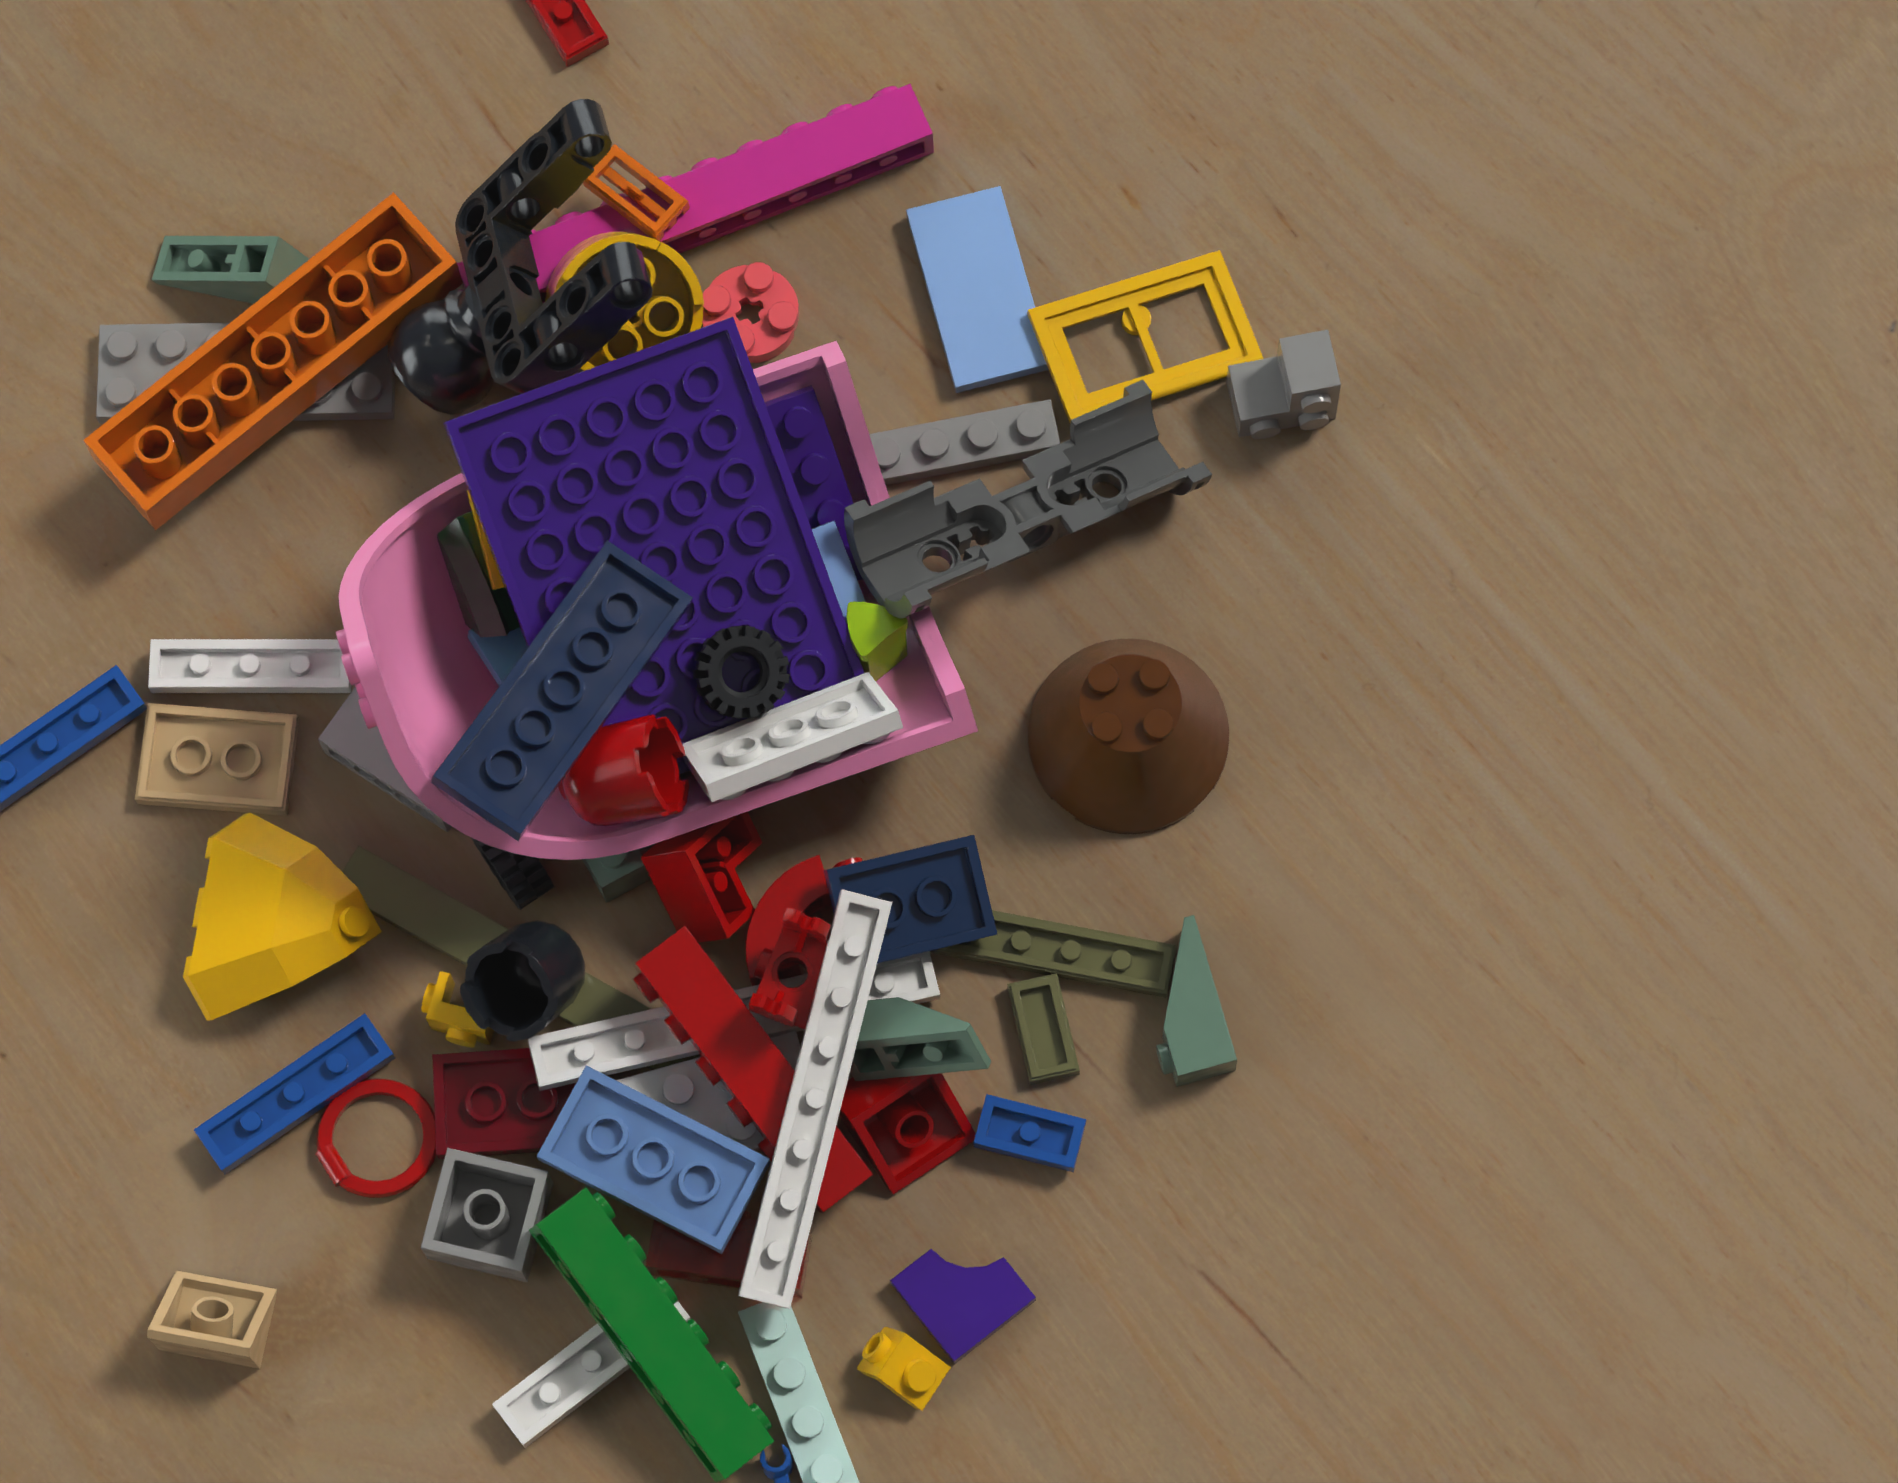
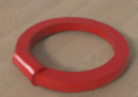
[315,1078,436,1198]

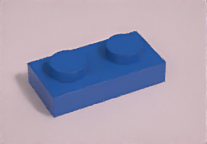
[973,1094,1086,1172]

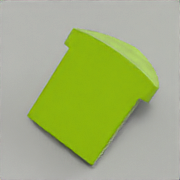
[847,601,908,681]

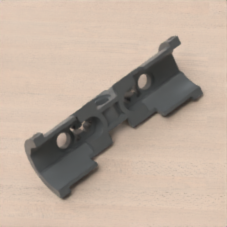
[844,380,1212,618]

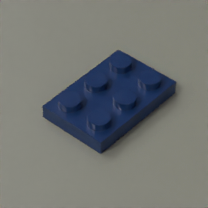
[824,835,997,964]

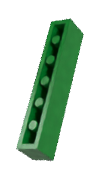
[529,1187,774,1482]

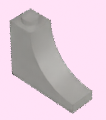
[318,687,452,832]

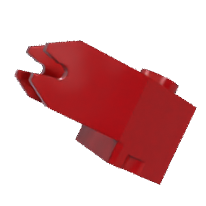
[749,908,831,1030]

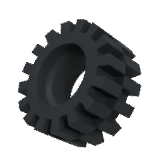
[693,626,790,718]
[471,838,554,910]

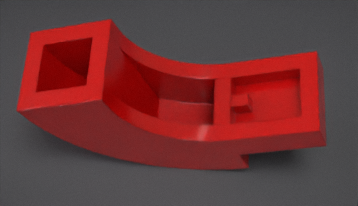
[746,854,863,986]

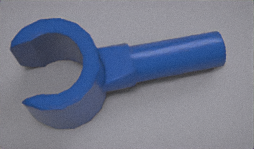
[760,1444,793,1483]

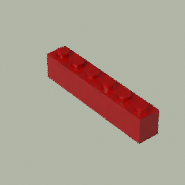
[632,926,873,1213]

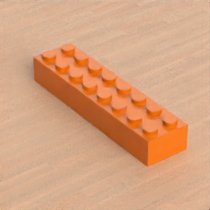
[83,192,463,531]

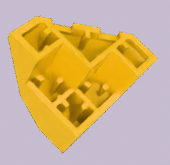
[183,813,382,1021]

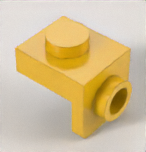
[421,971,494,1048]
[857,1327,951,1411]

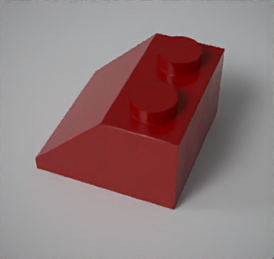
[839,1073,976,1194]

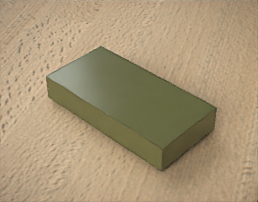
[1007,973,1080,1085]

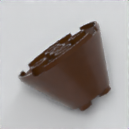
[1028,639,1229,834]

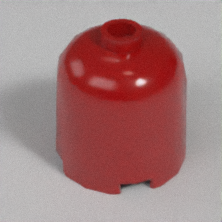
[558,714,689,826]

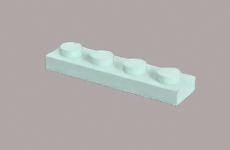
[738,1302,860,1483]

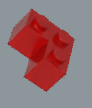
[641,811,763,943]

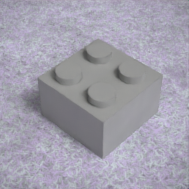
[421,1148,554,1282]

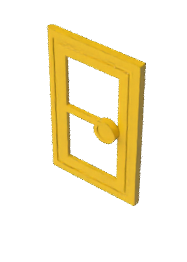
[1027,250,1264,423]

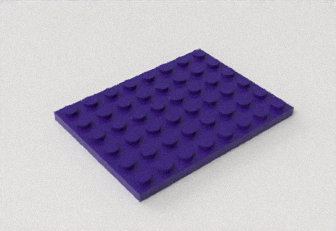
[443,317,864,774]

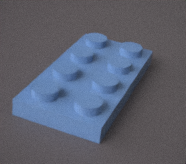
[537,1065,771,1254]

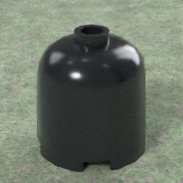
[460,920,585,1041]

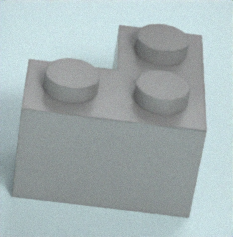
[1226,329,1341,439]

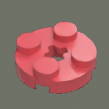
[702,262,799,363]

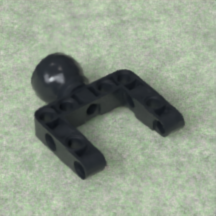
[387,99,653,415]

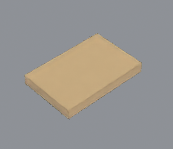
[135,703,299,816]

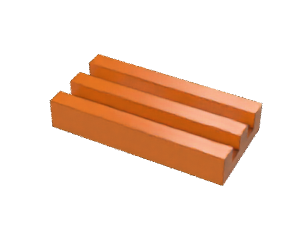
[583,144,690,241]

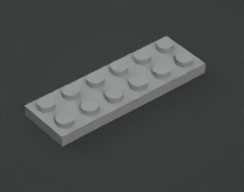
[96,323,395,424]

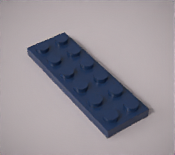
[431,540,693,841]

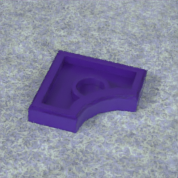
[890,1249,1036,1364]

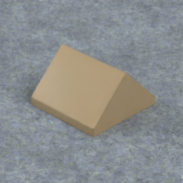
[147,1270,277,1369]

